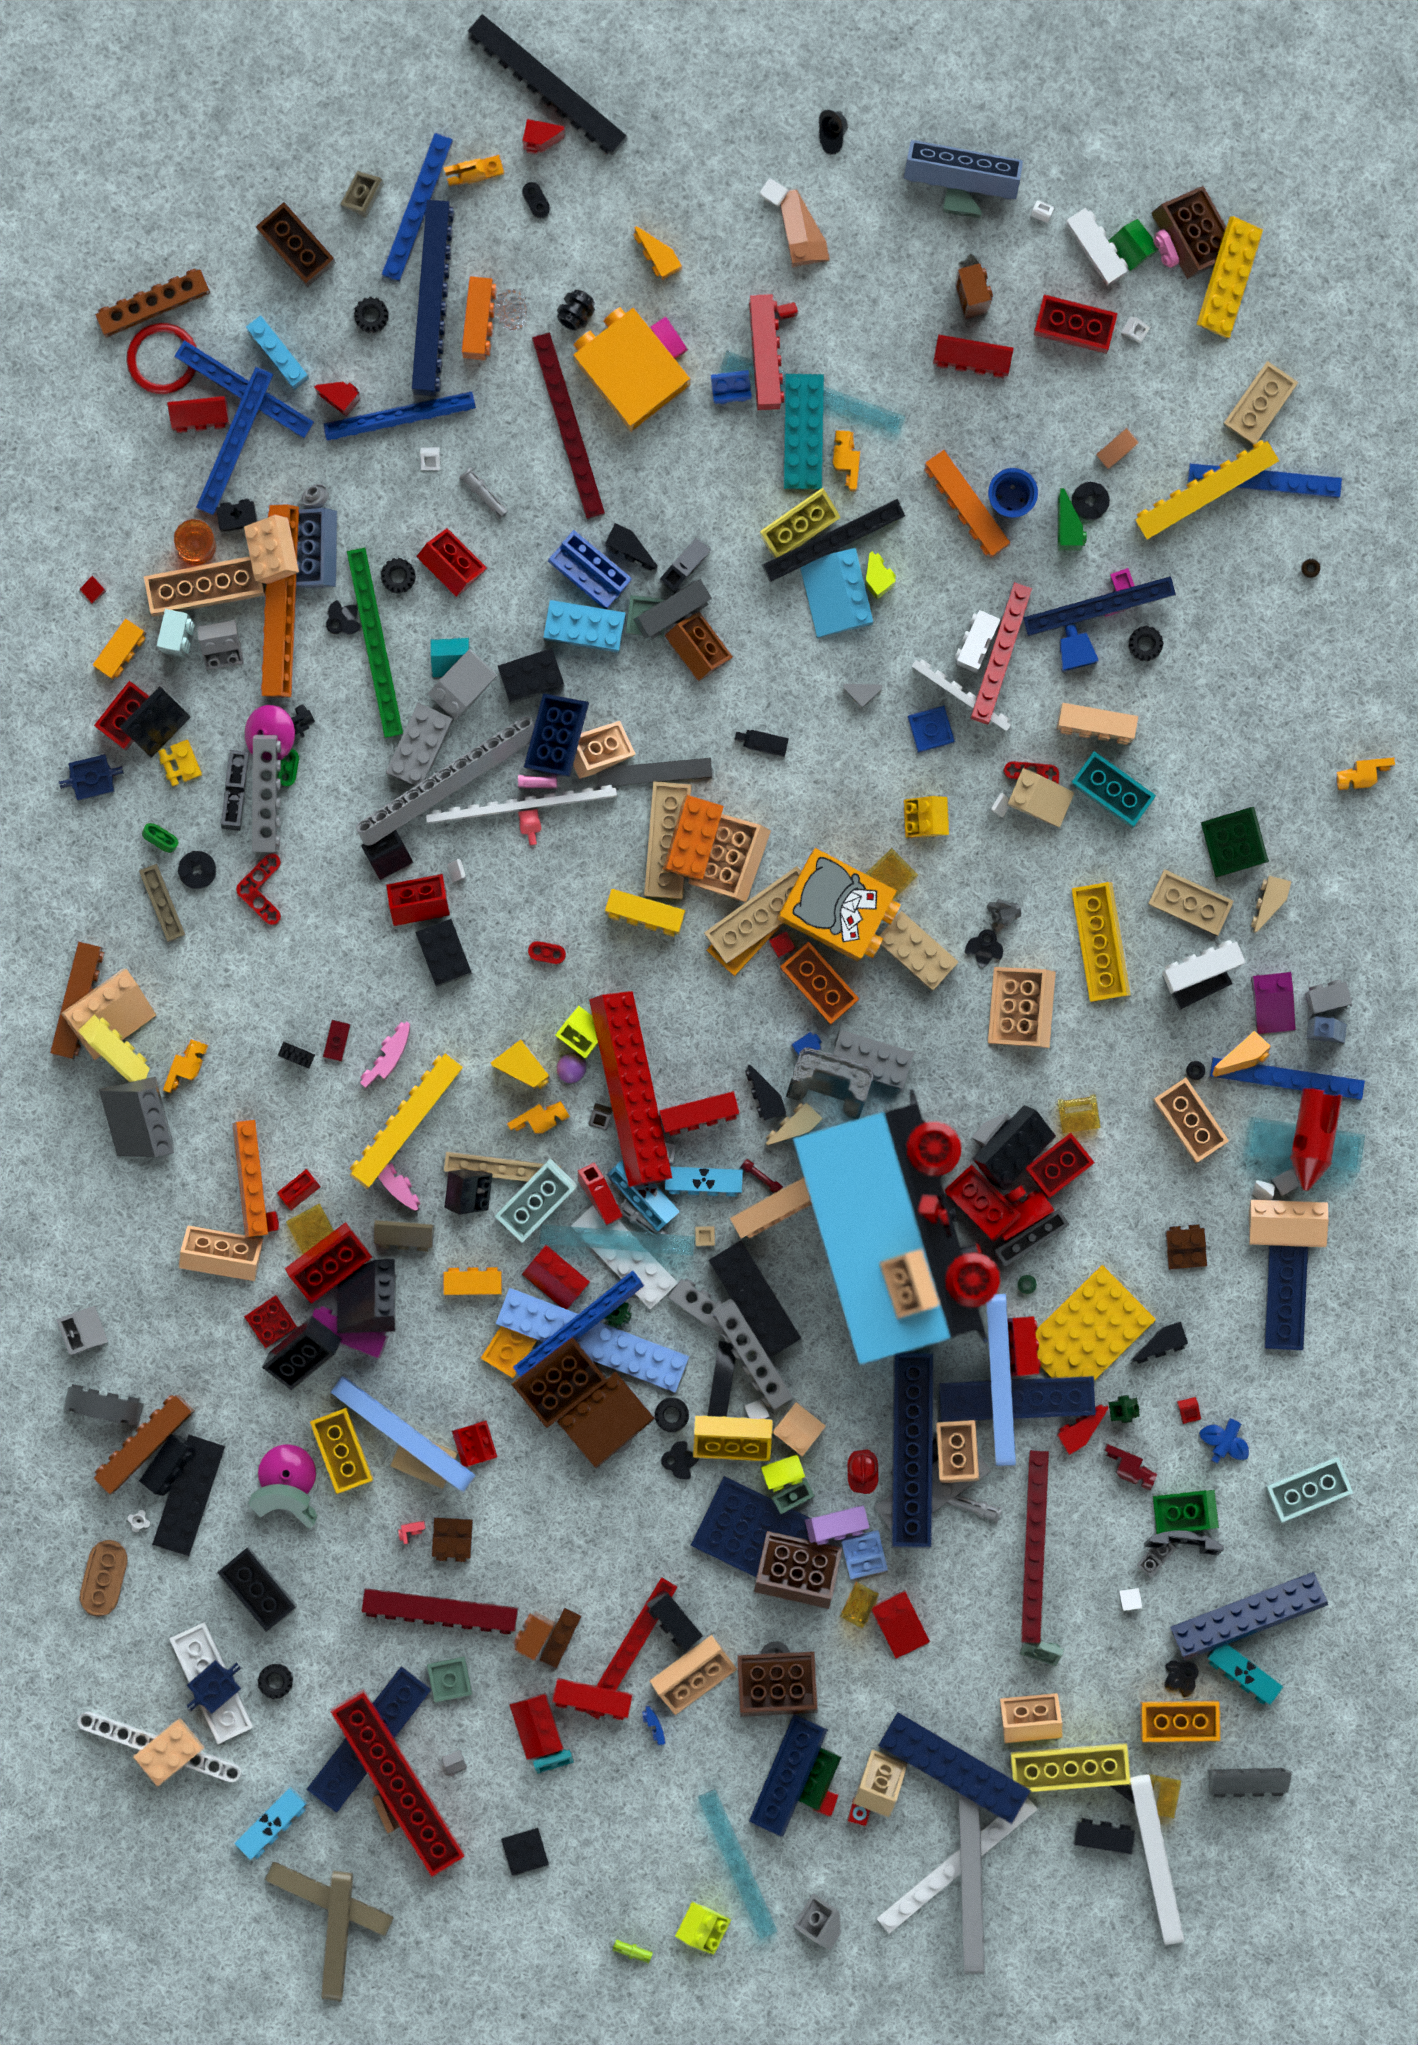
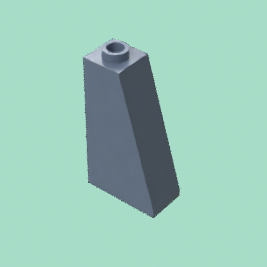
[1306,1017,1347,1043]

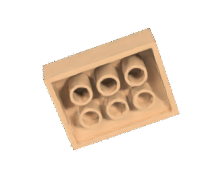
[688,814,771,903]
[988,967,1056,1048]
[61,969,156,1060]

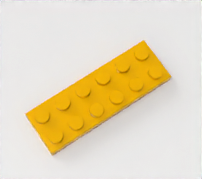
[1196,216,1263,338]

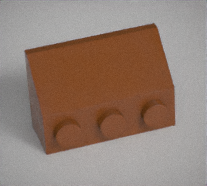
[664,612,733,681]

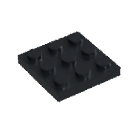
[120,686,191,758]

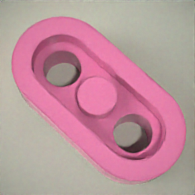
[1153,230,1179,268]

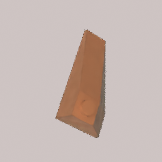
[780,189,830,267]

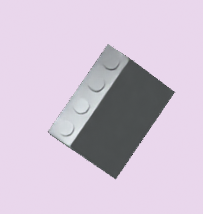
[99,1076,174,1157]
[1209,1768,1292,1798]

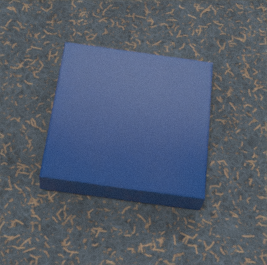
[908,705,955,753]

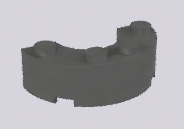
[63,1384,144,1426]

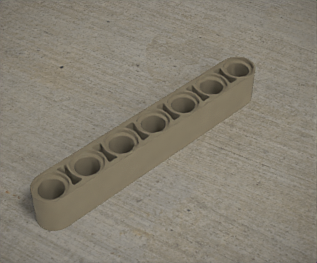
[265,1861,394,1936]
[321,1871,353,2001]

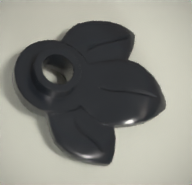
[326,600,362,635]
[965,929,1003,967]
[661,1441,700,1479]
[1164,1660,1199,1697]

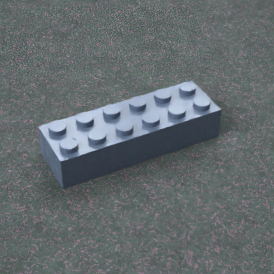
[904,140,1023,199]

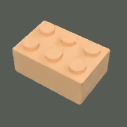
[244,515,299,584]
[936,1420,979,1483]
[133,1718,205,1787]

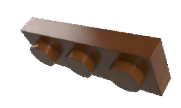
[540,1607,581,1669]

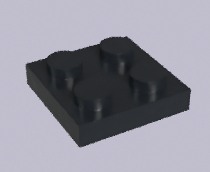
[501,1827,549,1876]

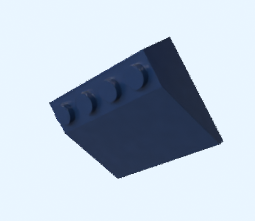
[524,694,589,777]

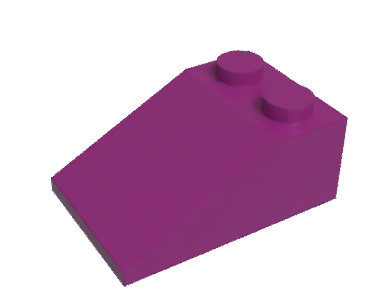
[1251,972,1296,1034]

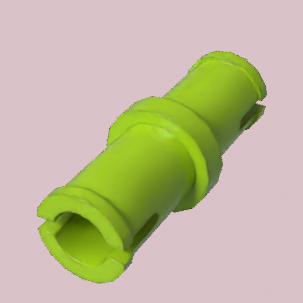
[612,1939,653,1964]

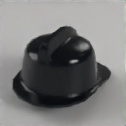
[819,109,848,155]

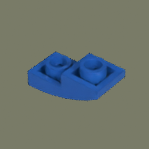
[642,1706,666,1745]

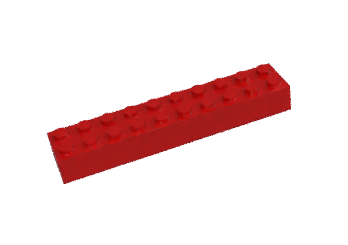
[589,991,672,1187]
[331,1689,465,1877]

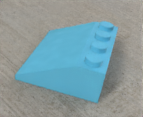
[800,548,873,638]

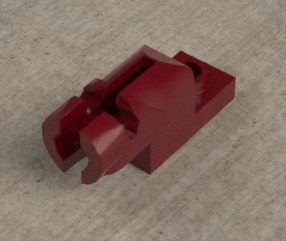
[1103,1443,1157,1491]

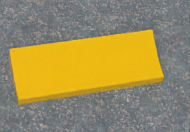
[1071,882,1131,1002]

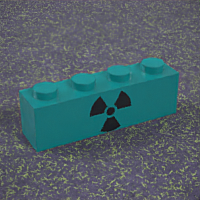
[1206,1644,1284,1705]

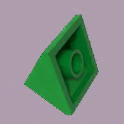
[1108,218,1159,272]

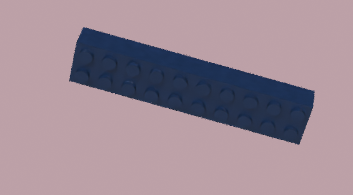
[411,200,454,397]
[891,1353,933,1549]

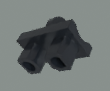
[287,704,315,738]

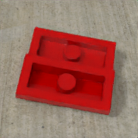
[452,1420,497,1467]

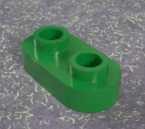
[277,749,299,786]
[142,823,179,853]

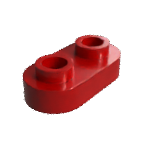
[528,941,566,964]

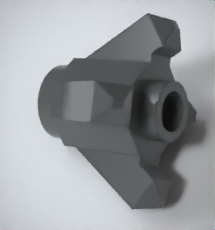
[987,899,1021,932]

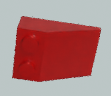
[870,1590,930,1659]

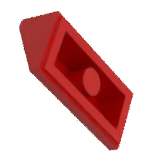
[277,1169,321,1210]

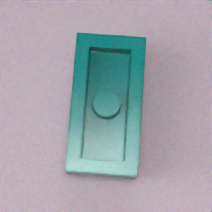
[533,1749,574,1774]

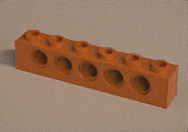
[95,269,211,338]

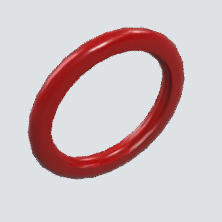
[126,323,197,394]

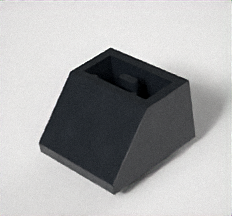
[361,830,414,880]
[444,1169,493,1215]

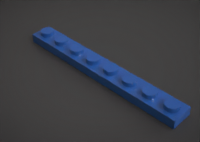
[382,133,453,282]
[174,340,314,438]
[196,367,274,515]
[324,391,476,440]
[1188,463,1342,498]
[1210,1057,1365,1100]
[513,1271,645,1377]

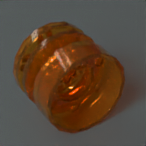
[174,519,216,565]

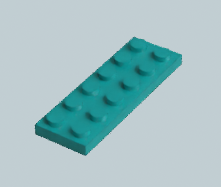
[784,374,824,489]

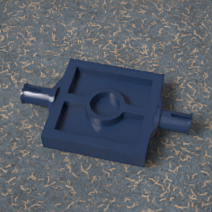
[59,754,124,801]
[186,1659,242,1714]

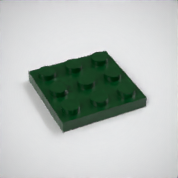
[1201,807,1269,878]

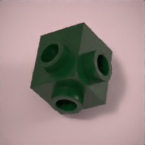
[604,1302,632,1329]
[1108,1395,1140,1423]

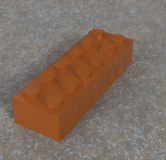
[94,1395,195,1494]

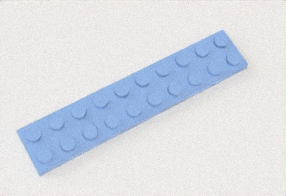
[496,1288,689,1392]

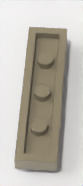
[139,864,186,942]

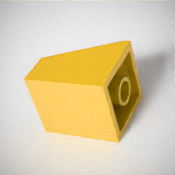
[491,1039,550,1089]

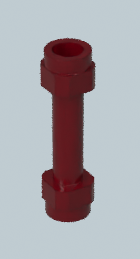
[740,1159,783,1193]

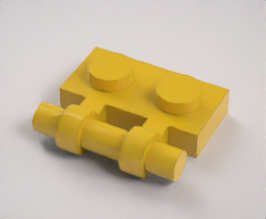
[158,739,202,787]

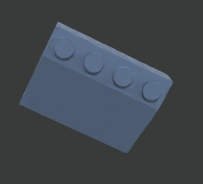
[296,508,337,588]

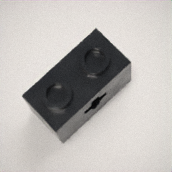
[216,499,258,533]

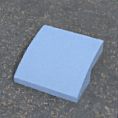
[841,1530,888,1579]

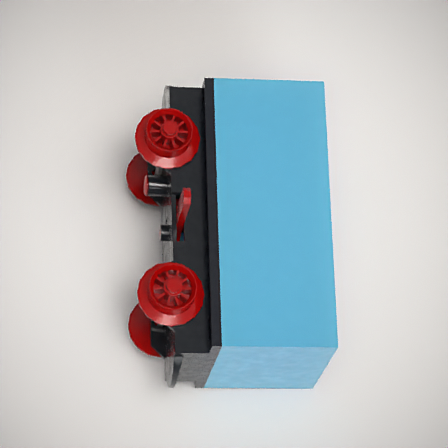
[793,1089,1000,1364]

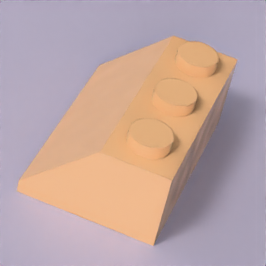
[879,1249,940,1318]
[1000,1693,1062,1743]

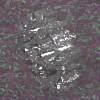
[494,289,531,331]

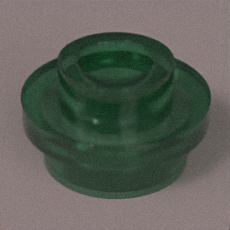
[1017,1275,1037,1294]

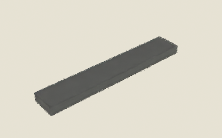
[597,757,713,788]

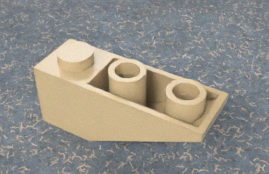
[1251,876,1291,933]
[765,1102,823,1146]

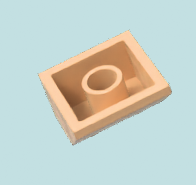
[772,1402,826,1456]

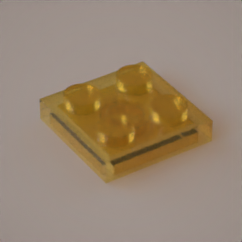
[865,848,918,900]
[286,1203,334,1254]
[840,1582,879,1629]

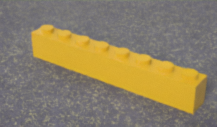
[1134,440,1279,539]
[349,1053,463,1190]

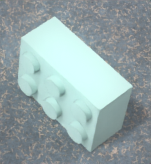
[157,609,195,658]

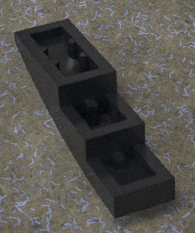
[707,1341,736,1417]

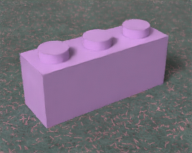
[805,1506,869,1545]

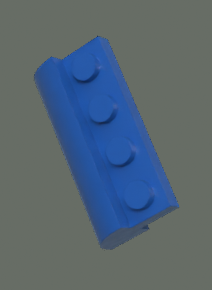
[548,530,632,609]

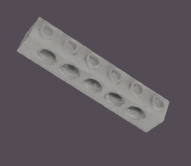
[252,735,281,852]
[711,1299,793,1410]

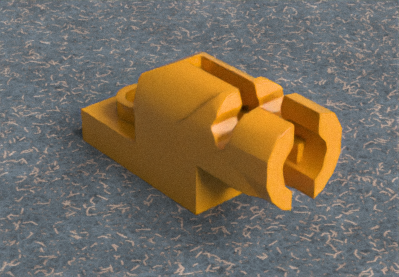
[444,155,504,186]
[832,430,860,492]
[1336,757,1395,790]
[163,1039,208,1094]
[507,1101,570,1134]

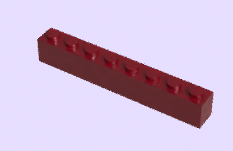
[362,1588,518,1635]

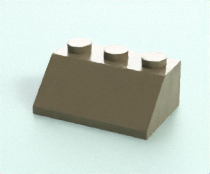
[374,1220,434,1252]

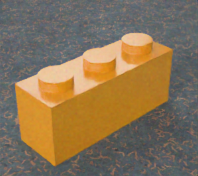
[93,618,146,680]
[443,1267,502,1295]

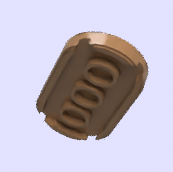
[80,1540,128,1616]

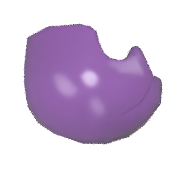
[557,1053,587,1083]

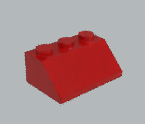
[167,396,230,433]
[416,528,487,597]
[386,874,450,926]
[1000,1190,1055,1241]
[522,1245,590,1309]
[1007,1316,1041,1376]
[509,1692,564,1760]

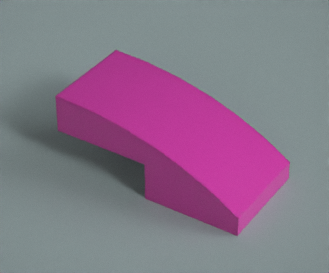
[650,317,688,359]

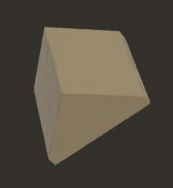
[340,171,384,218]

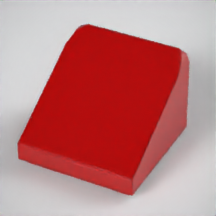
[777,302,798,320]
[79,576,106,604]
[919,1196,940,1224]
[266,1211,280,1232]
[1177,1397,1201,1424]
[813,1791,839,1817]

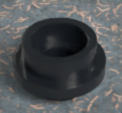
[1186,1061,1205,1080]

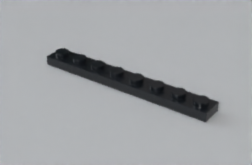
[762,499,905,582]

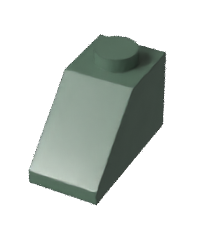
[943,188,982,218]
[772,1479,815,1514]

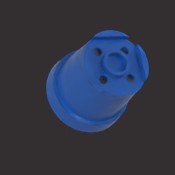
[988,468,1038,518]

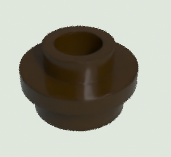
[1301,559,1321,578]

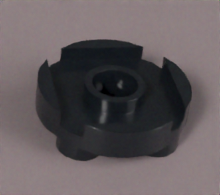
[1071,482,1110,520]
[178,851,216,889]

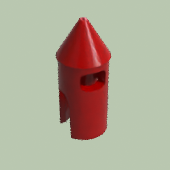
[1289,1088,1343,1191]

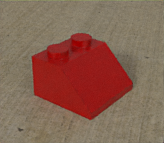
[522,119,565,154]
[314,382,361,417]

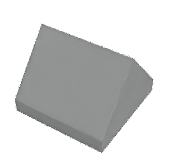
[442,1750,468,1775]

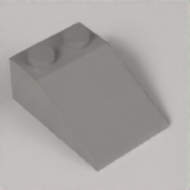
[428,649,498,720]

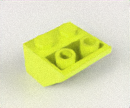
[865,551,896,600]
[555,1006,598,1059]
[761,1454,805,1492]
[675,1902,731,1955]

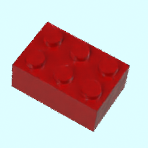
[94,680,149,751]
[1025,1133,1095,1199]

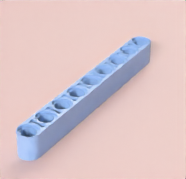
[987,1294,1016,1466]
[331,1376,475,1492]

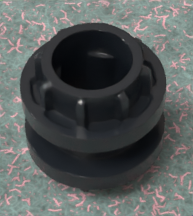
[557,289,595,331]

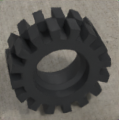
[354,297,389,333]
[381,558,416,594]
[1128,626,1164,662]
[278,1042,315,1069]
[655,1397,689,1432]
[257,1663,293,1699]

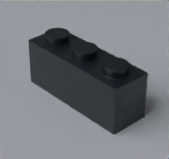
[139,1434,196,1496]
[646,1589,703,1651]
[1073,1818,1135,1854]

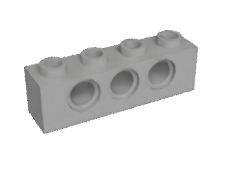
[668,1278,735,1334]

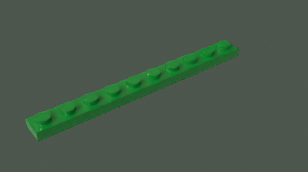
[347,547,403,738]

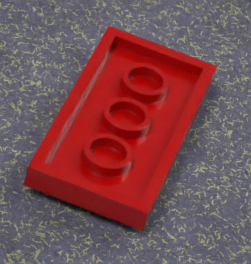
[943,1164,1022,1242]

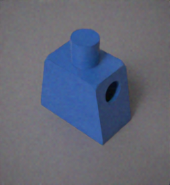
[1059,624,1099,672]

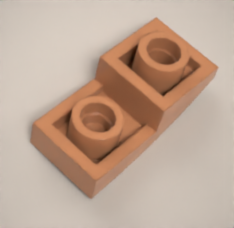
[1096,428,1139,469]

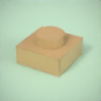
[695,1226,715,1246]

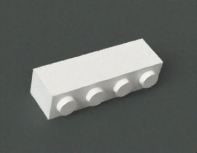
[1065,208,1128,287]

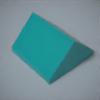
[431,638,469,678]

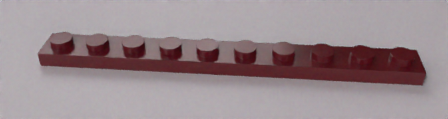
[532,332,605,519]
[1021,1450,1049,1644]

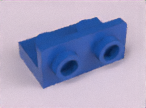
[711,370,752,404]

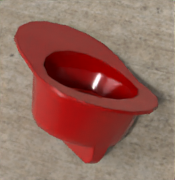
[847,1449,879,1494]

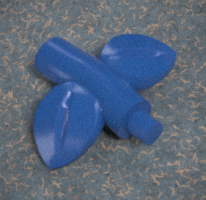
[1199,1418,1249,1464]

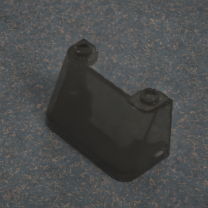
[786,1048,873,1120]

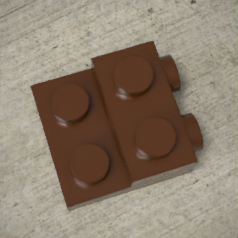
[1165,1224,1207,1270]
[432,1517,473,1562]

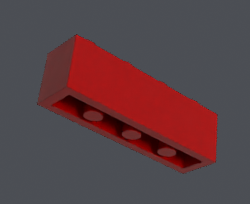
[552,1678,633,1720]

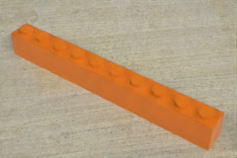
[261,504,299,698]

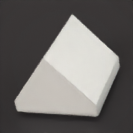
[1031,201,1054,223]

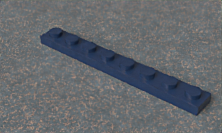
[1023,576,1176,637]

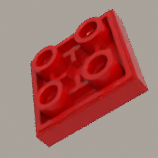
[244,1295,298,1348]

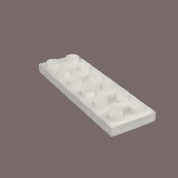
[912,659,1011,731]
[571,1205,678,1309]
[169,1622,253,1744]

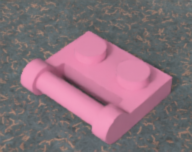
[518,775,558,789]

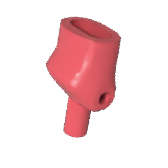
[518,809,541,845]

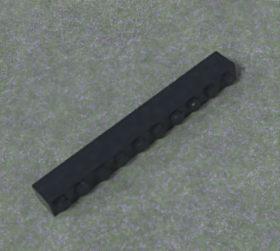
[468,14,627,156]

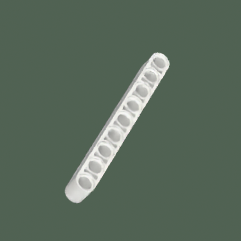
[78,1712,242,1782]
[1130,1774,1184,1946]

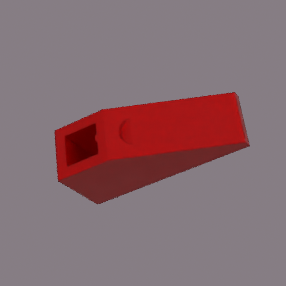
[577,1162,623,1226]
[1057,1404,1109,1455]

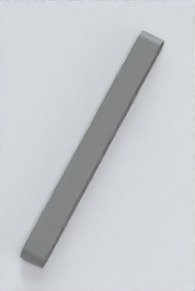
[356,717,535,845]
[959,1793,985,1974]

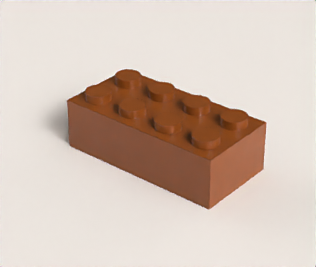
[955,263,993,320]
[513,1611,556,1661]

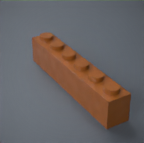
[50,941,105,1059]

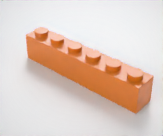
[924,450,1010,558]
[232,1120,268,1238]

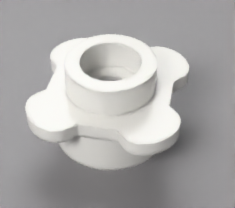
[128,1510,150,1532]

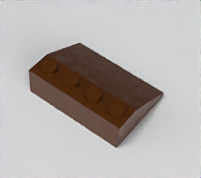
[1151,186,1226,279]
[511,1337,607,1428]
[557,1372,655,1469]
[754,1531,842,1609]
[737,1651,818,1717]

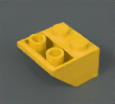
[904,796,949,838]

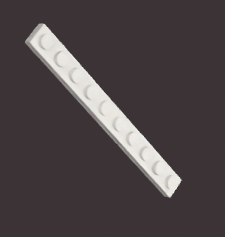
[426,785,617,824]
[877,1798,1038,1933]

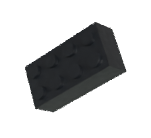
[973,1105,1056,1190]
[262,1316,342,1390]
[217,1547,297,1632]

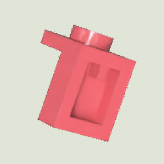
[398,1521,426,1545]

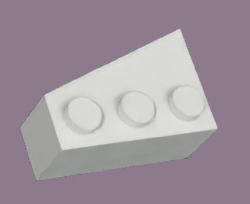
[954,610,1000,674]

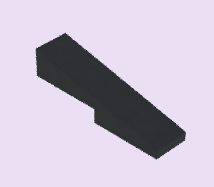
[221,750,249,831]

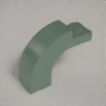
[248,1484,318,1529]

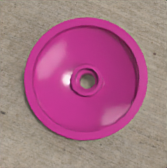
[244,705,295,760]
[258,1444,316,1494]

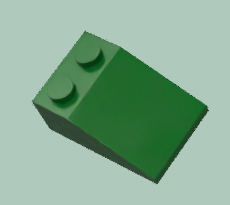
[1058,488,1087,551]
[1153,1490,1219,1534]

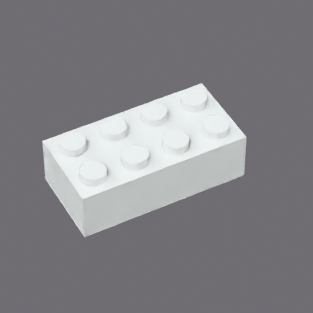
[1162,940,1246,994]

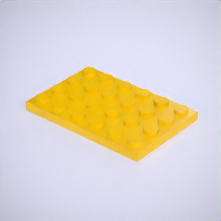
[1036,1265,1156,1380]

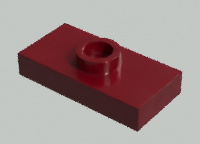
[323,1020,351,1062]

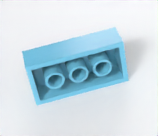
[543,600,626,653]

